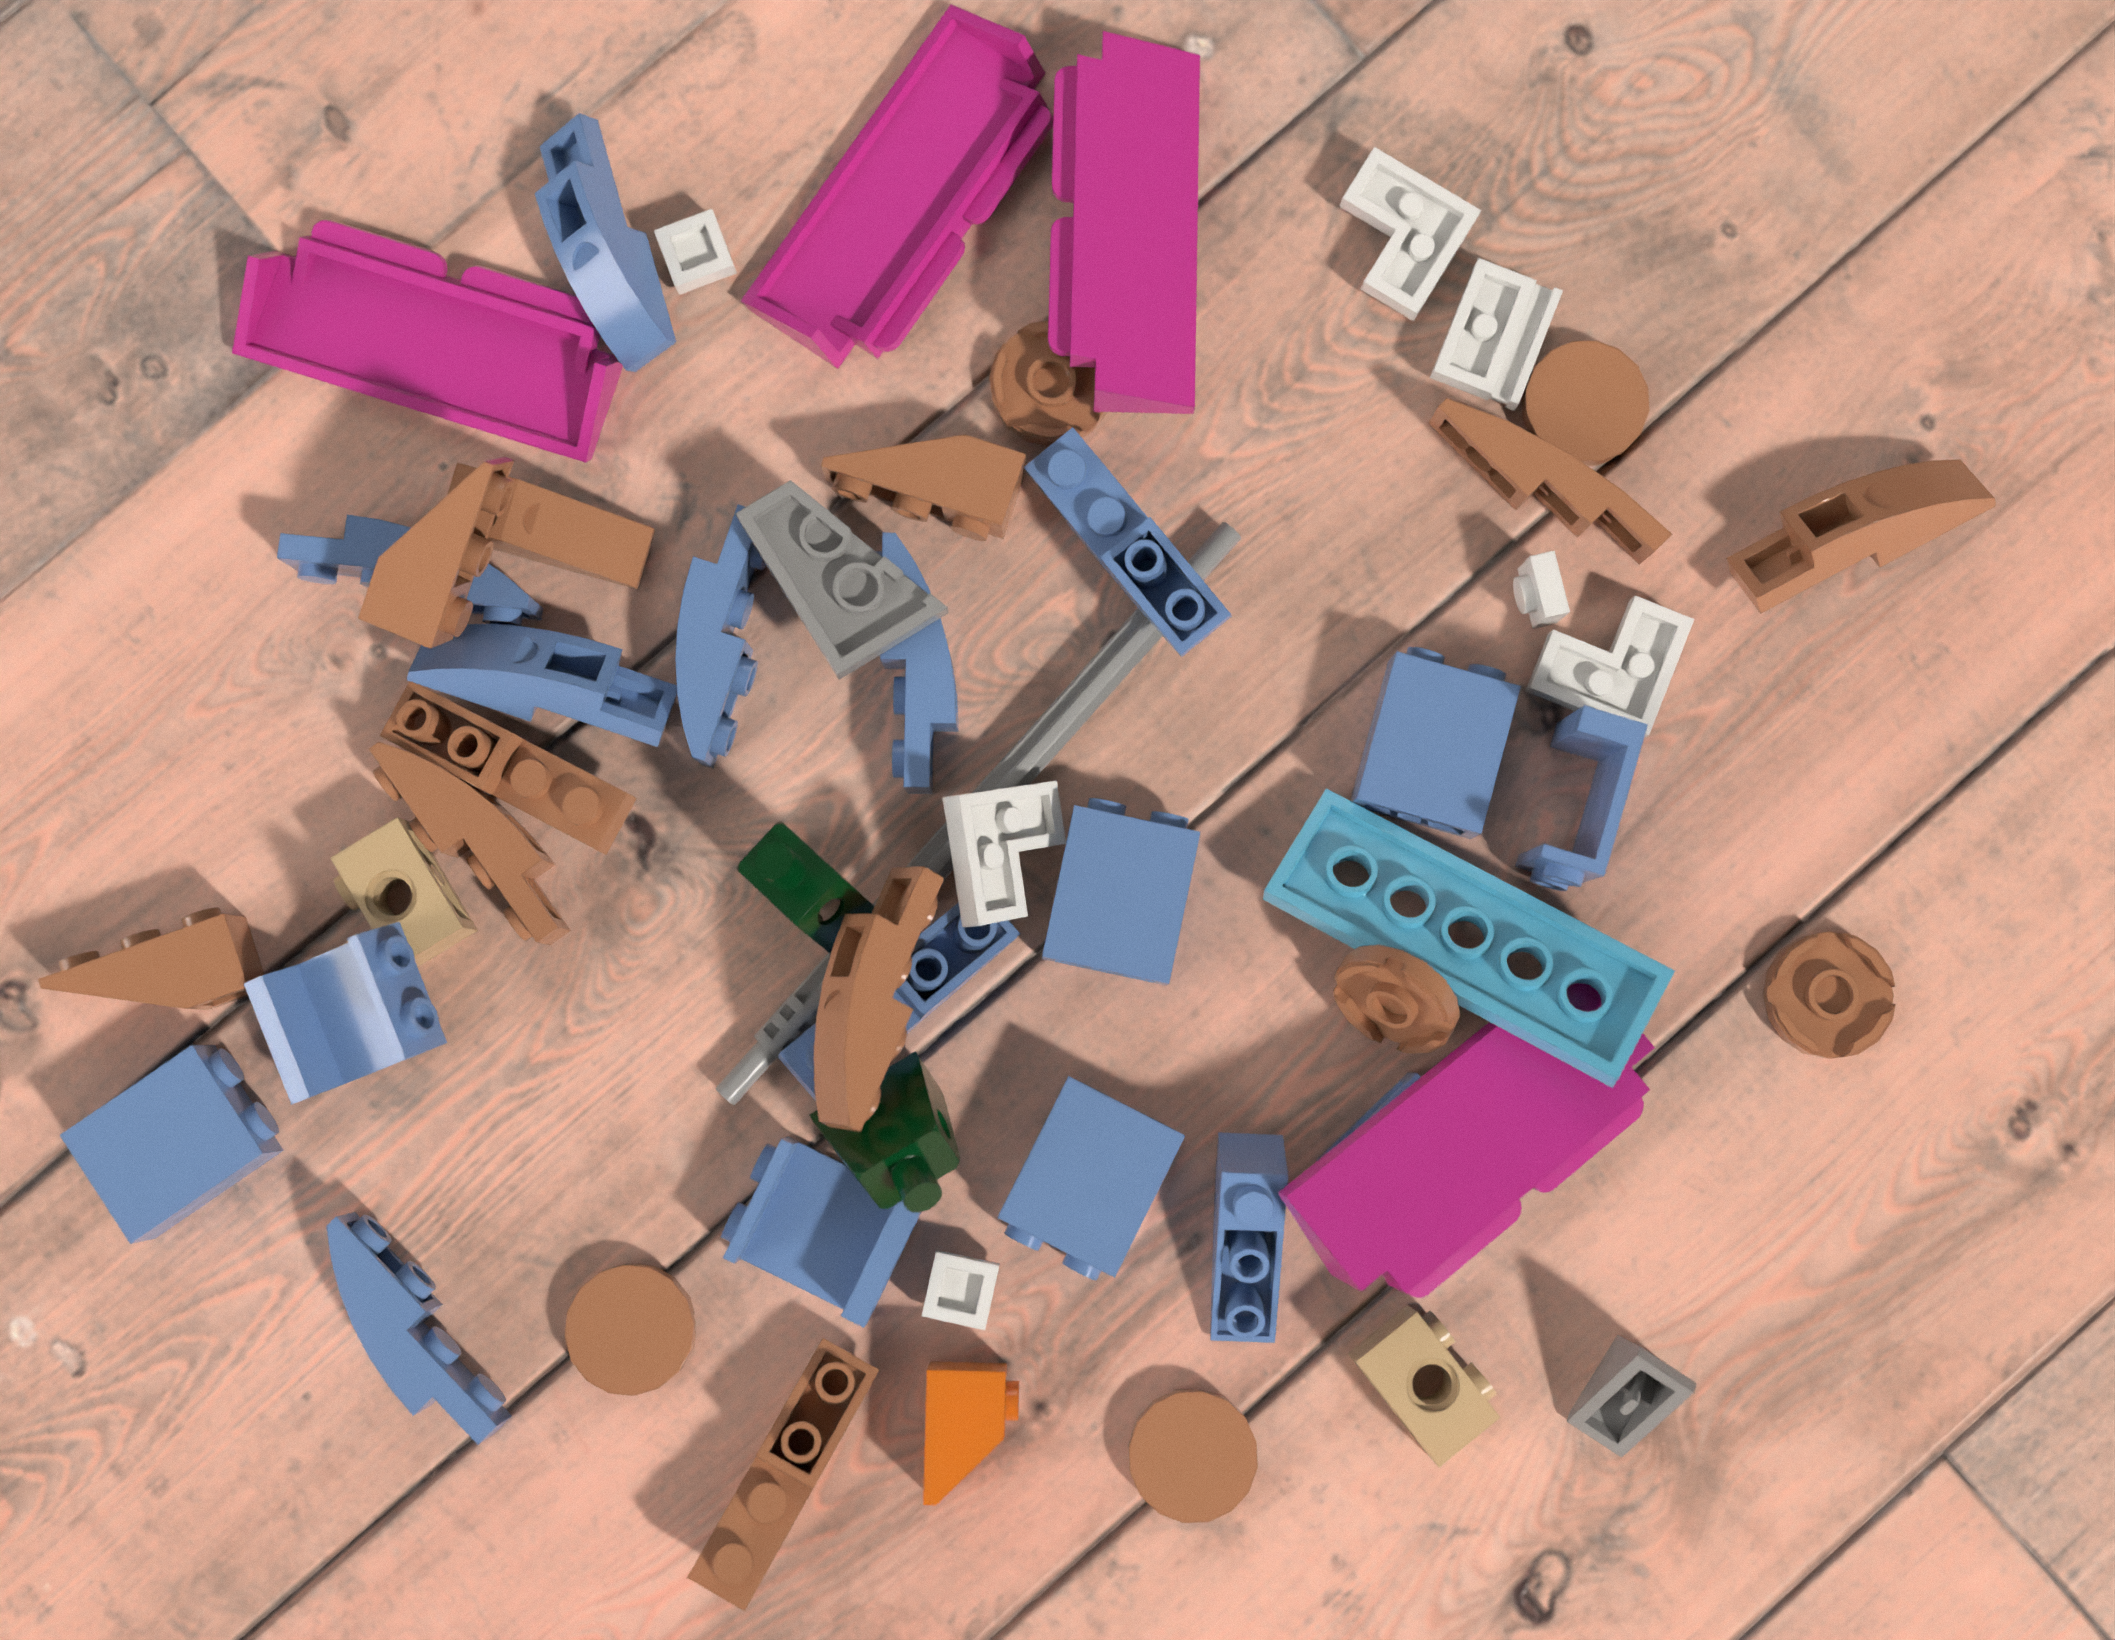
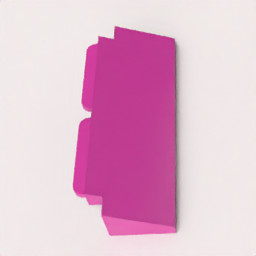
[741,4,1054,369]
[1048,31,1200,414]
[232,220,623,463]
[1278,983,1655,1298]

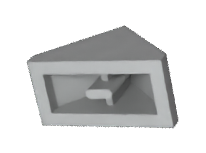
[1567,1335,1696,1458]

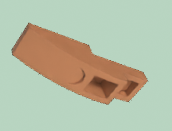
[1726,459,1996,614]
[379,681,637,855]
[369,742,571,945]
[814,866,944,1132]
[687,1338,879,1611]

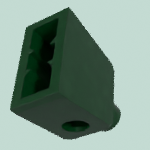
[736,821,875,954]
[810,1051,961,1213]

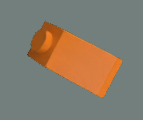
[923,1361,1019,1505]

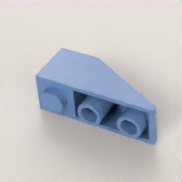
[1210,1132,1288,1343]

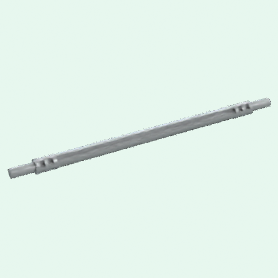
[715,522,1241,1105]

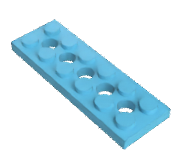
[1263,788,1675,1088]

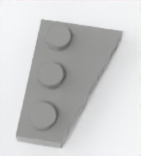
[735,480,948,680]

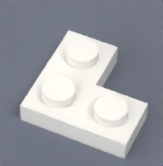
[1339,147,1481,321]
[1526,595,1694,738]
[943,780,1066,927]

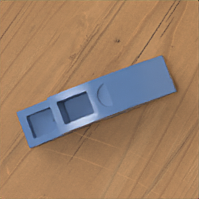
[535,113,676,372]
[1024,427,1232,657]
[675,504,766,769]
[277,515,543,626]
[876,532,959,794]
[407,624,677,747]
[778,903,1020,1101]
[326,1212,512,1445]

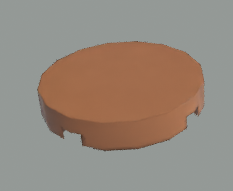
[989,321,1107,447]
[1522,340,1649,466]
[1763,931,1896,1059]
[1333,945,1460,1054]
[564,1263,696,1396]
[1128,1389,1258,1523]

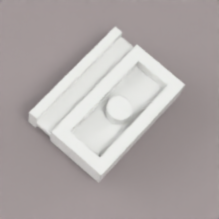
[1430,258,1563,411]

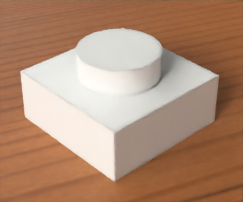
[654,209,737,295]
[1513,551,1570,629]
[922,1250,1000,1330]

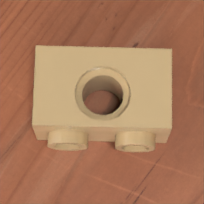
[330,817,478,967]
[1348,1305,1501,1467]

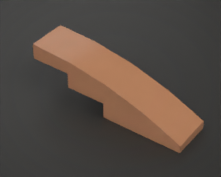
[1429,398,1673,565]

